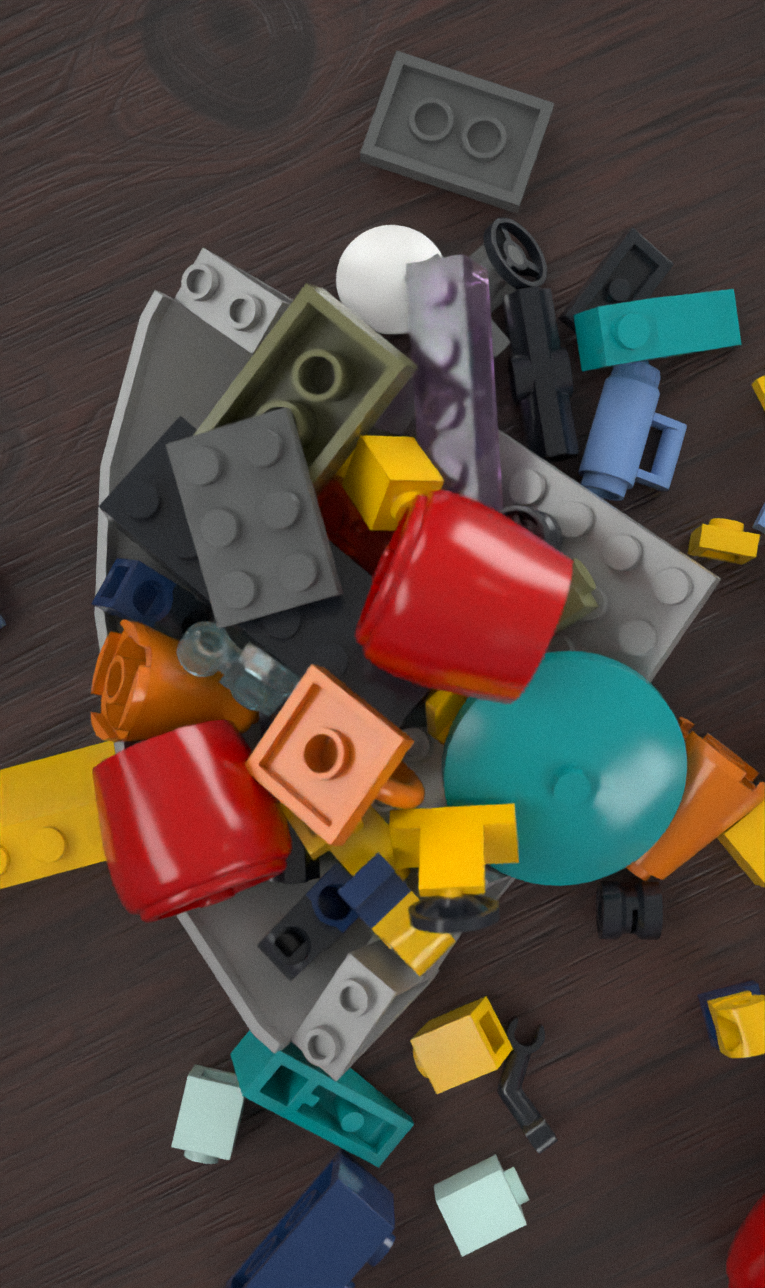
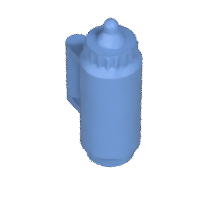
[578,360,687,501]

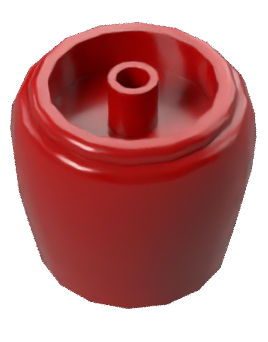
[355,490,573,705]
[92,719,292,923]

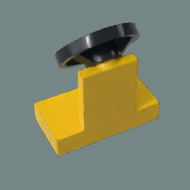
[389,804,519,933]

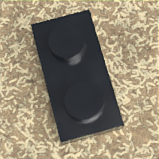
[558,228,674,333]

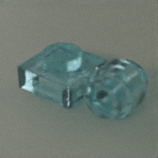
[177,621,300,717]

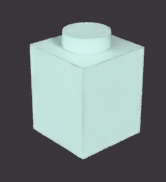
[171,1064,246,1164]
[434,1154,529,1257]

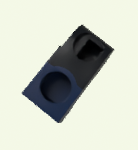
[91,558,215,650]
[257,862,359,981]

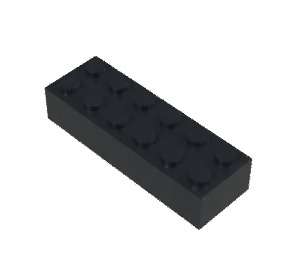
[99,415,432,729]

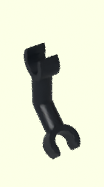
[497,1015,558,1155]

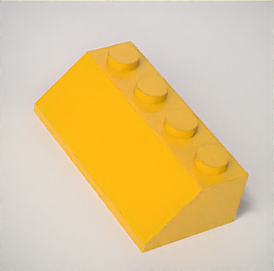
[0,741,115,889]

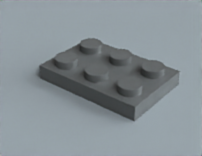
[360,50,555,214]
[166,407,343,629]

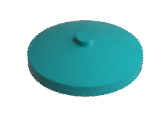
[441,651,687,886]

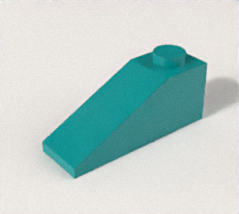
[573,289,741,371]
[230,1030,414,1167]

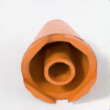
[90,619,264,742]
[626,716,765,881]

